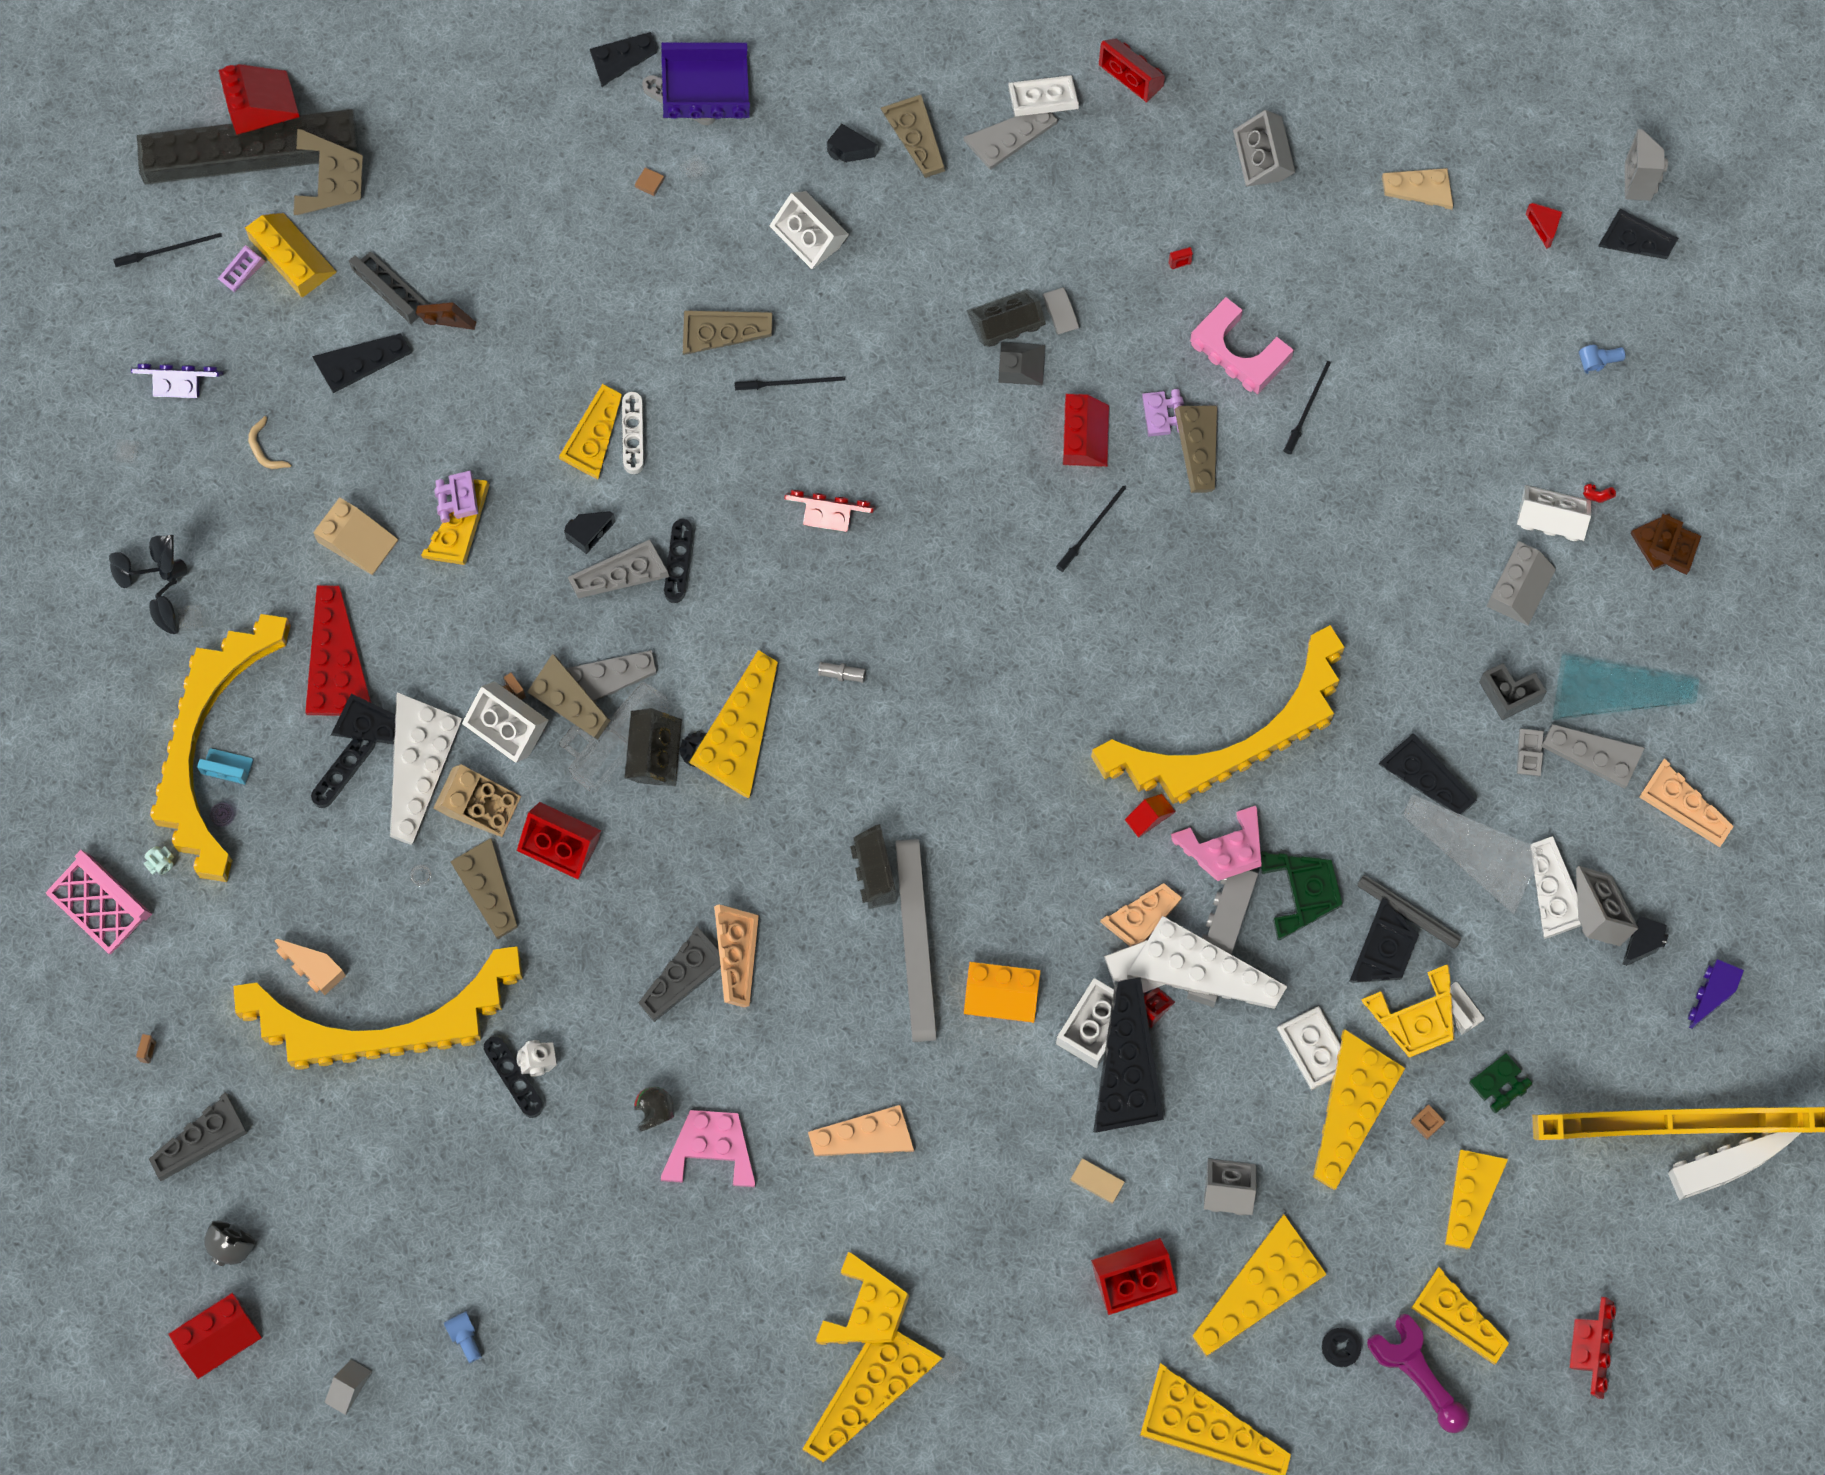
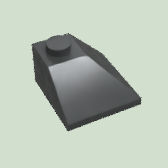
[998,342,1045,385]

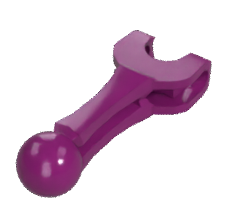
[1367,1314,1469,1433]

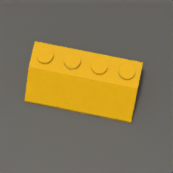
[245,213,337,298]

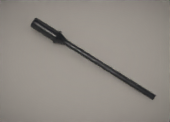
[113,233,222,267]
[1283,361,1331,454]
[734,376,845,391]
[1056,486,1126,572]

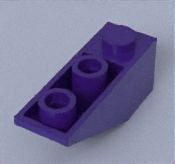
[1687,959,1744,1029]

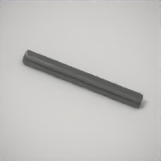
[1357,875,1462,949]

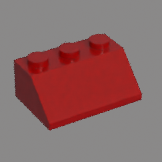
[1099,38,1165,103]
[1063,394,1109,467]
[516,802,601,879]
[1091,1238,1178,1315]
[168,1293,262,1379]

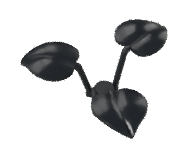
[109,535,187,634]

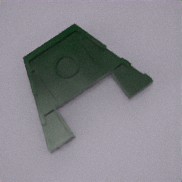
[1260,851,1342,940]

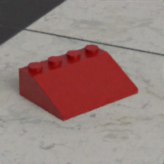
[218,64,300,135]

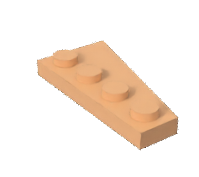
[714,904,759,1007]
[808,1105,914,1156]

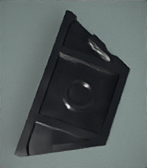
[1349,898,1419,983]

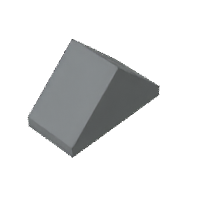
[325,1359,372,1415]

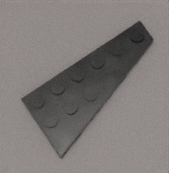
[1093,977,1164,1133]

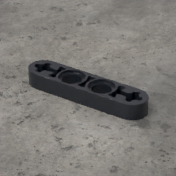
[664,519,693,603]
[311,739,375,808]
[484,1037,543,1118]

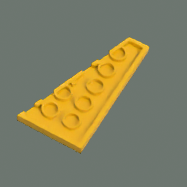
[689,650,778,798]
[1313,1030,1405,1190]
[1192,1214,1327,1357]
[802,1331,943,1463]
[1140,1363,1291,1475]

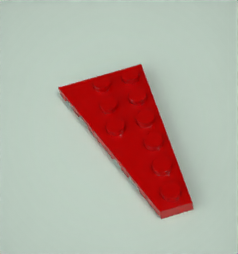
[305,585,371,716]

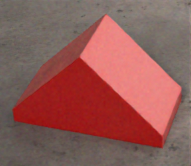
[1526,203,1562,249]
[1125,794,1176,838]
[1144,987,1175,1028]

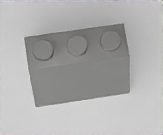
[1233,110,1295,186]
[1625,129,1668,201]
[1486,541,1556,626]

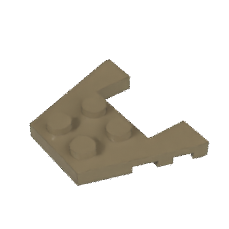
[294,129,363,215]

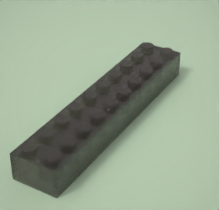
[137,109,359,185]

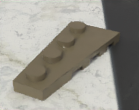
[881,94,945,178]
[683,311,773,355]
[1174,406,1217,493]
[527,654,611,740]
[450,838,518,939]

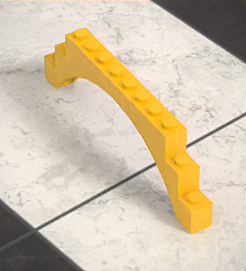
[150,614,291,882]
[1091,625,1345,804]
[233,946,523,1070]
[1532,1106,1825,1140]

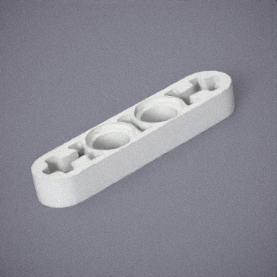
[622,392,644,474]

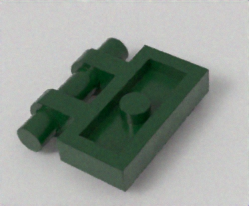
[1469,1053,1533,1114]

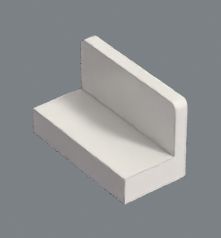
[1434,982,1484,1035]

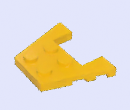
[1361,965,1455,1058]
[816,1252,909,1345]

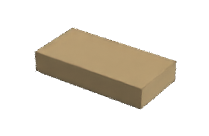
[1070,1158,1125,1204]

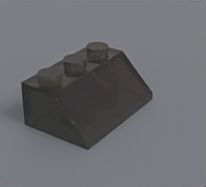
[966,289,1046,347]
[625,708,682,786]
[850,824,896,909]

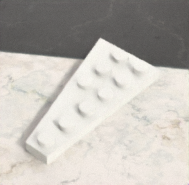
[390,693,462,845]
[1127,916,1287,1009]

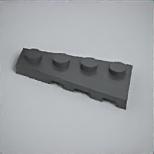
[638,926,721,1022]
[149,1092,247,1181]

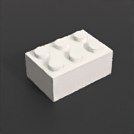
[462,681,549,763]
[1056,978,1114,1068]

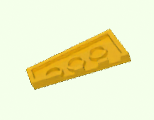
[421,479,490,565]
[1412,1267,1509,1365]

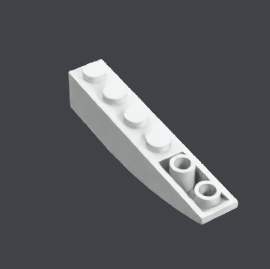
[1668,1132,1802,1200]

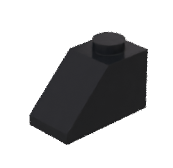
[827,123,877,162]
[564,511,616,554]
[1622,916,1668,966]

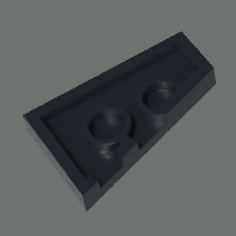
[1598,209,1678,259]
[330,694,395,744]

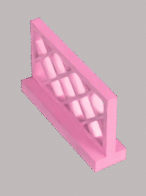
[46,850,152,955]

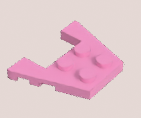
[1171,805,1262,881]
[661,1110,755,1187]

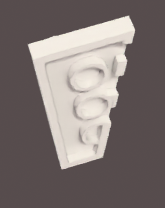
[1530,836,1581,939]

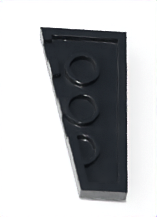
[312,333,411,393]
[1379,733,1477,817]

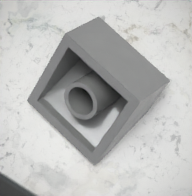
[1204,1159,1256,1215]

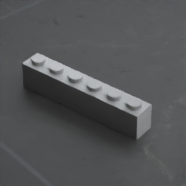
[1184,870,1258,1008]

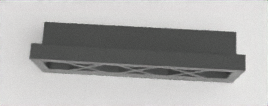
[349,251,428,324]

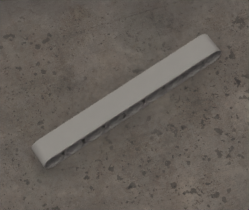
[896,839,936,1042]

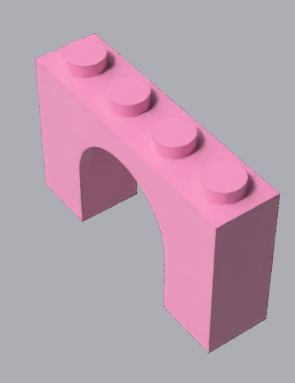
[1190,297,1294,394]

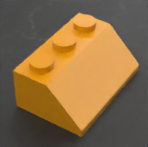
[964,962,1040,1023]

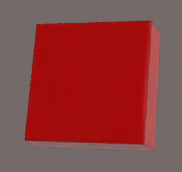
[1168,247,1193,269]

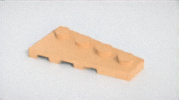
[1639,758,1734,847]

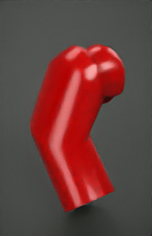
[1583,484,1616,503]

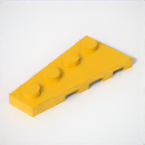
[559,384,622,479]
[1445,1150,1508,1250]

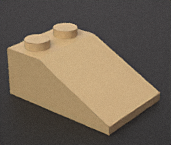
[313,497,399,576]

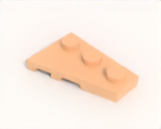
[1100,883,1182,946]

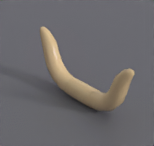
[248,416,291,469]

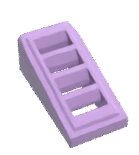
[218,245,266,293]

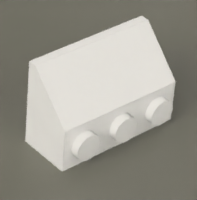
[770,191,849,269]
[1517,485,1591,541]

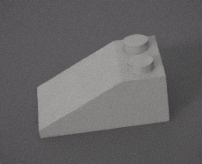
[1576,866,1638,946]

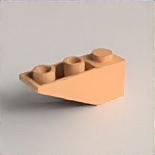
[275,939,346,995]

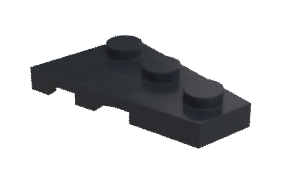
[590,32,657,87]

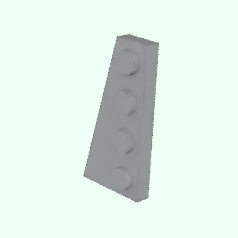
[963,112,1058,170]

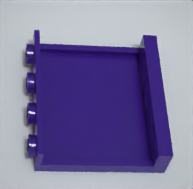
[661,42,750,119]

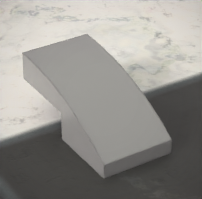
[1042,287,1079,335]
[1517,729,1544,776]

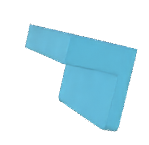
[197,748,253,785]

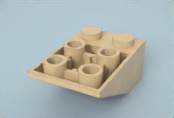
[433,764,521,837]

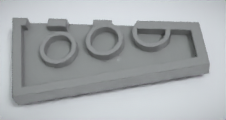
[568,540,669,598]
[566,650,657,702]
[1541,724,1645,789]

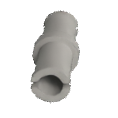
[818,662,866,683]

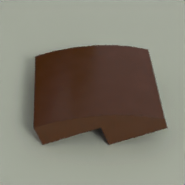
[1649,514,1701,575]

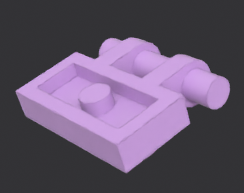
[1142,389,1184,437]
[434,471,478,523]

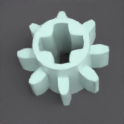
[144,846,174,875]

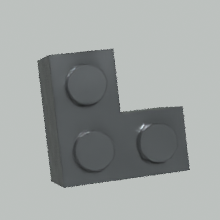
[1479,663,1547,721]

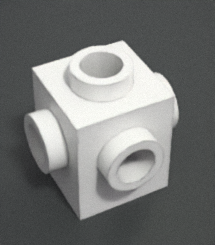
[517,1040,557,1077]

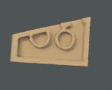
[1382,168,1453,210]

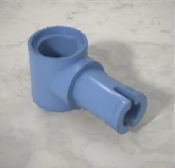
[1579,345,1625,374]
[444,1311,482,1363]

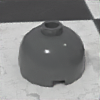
[204,1220,255,1266]

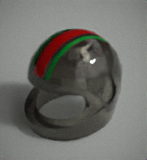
[634,1087,674,1132]

